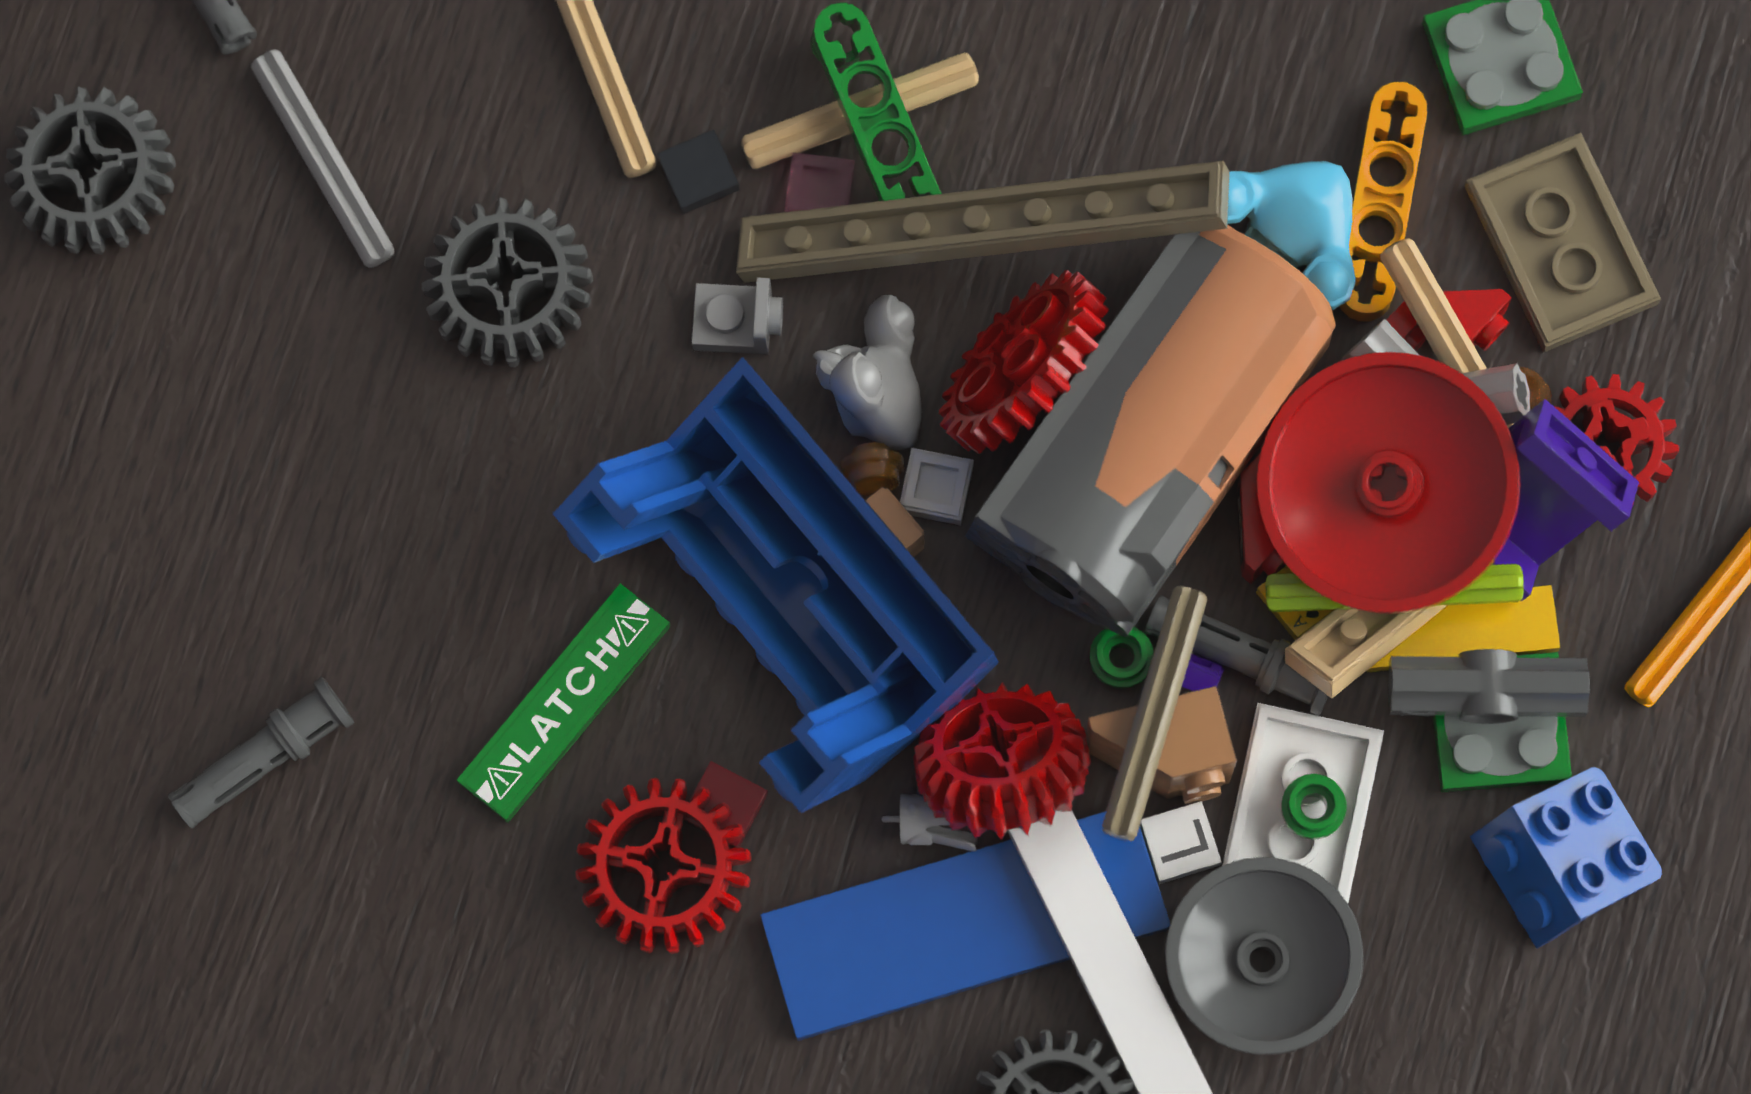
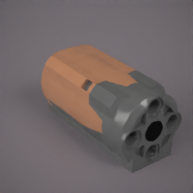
[965,224,1336,637]

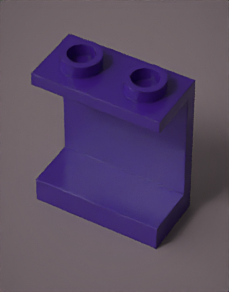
[1492,399,1639,601]

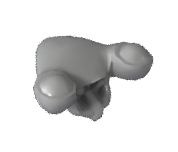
[813,295,922,451]

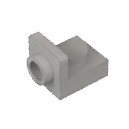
[692,277,783,354]

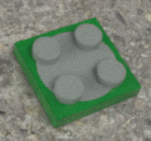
[1422,0,1583,136]
[1433,652,1572,792]

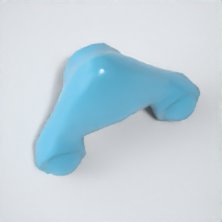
[1227,161,1356,310]

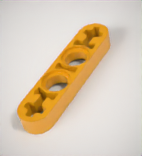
[1340,82,1427,322]

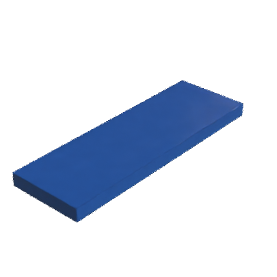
[760,811,1170,1041]

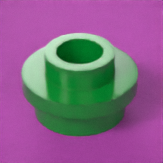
[1089,627,1154,689]
[1281,774,1347,840]

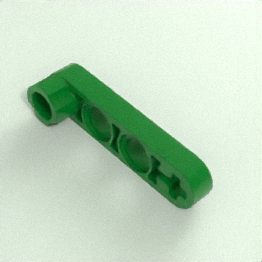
[810,2,941,201]

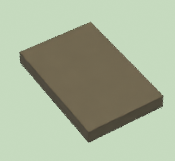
[1464,133,1661,353]

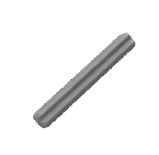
[251,50,394,268]

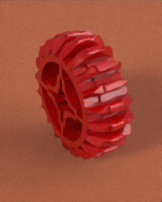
[913,682,1090,840]
[576,778,751,954]

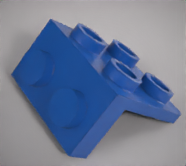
[1470,767,1662,949]

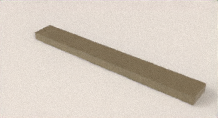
[736,161,1230,283]

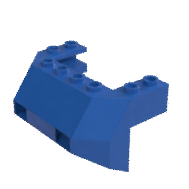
[553,357,999,813]

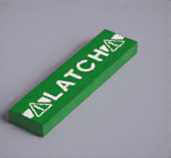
[457,583,671,823]

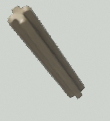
[1102,586,1207,841]

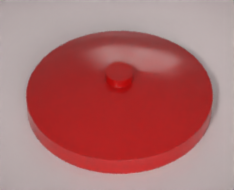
[1257,352,1521,614]

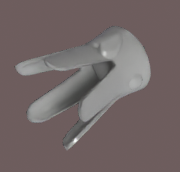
[881,794,978,852]

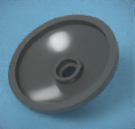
[1165,857,1363,1055]

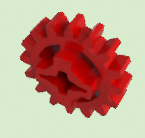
[1554,374,1679,507]

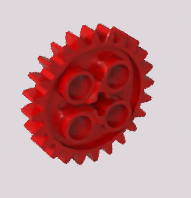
[939,270,1109,454]

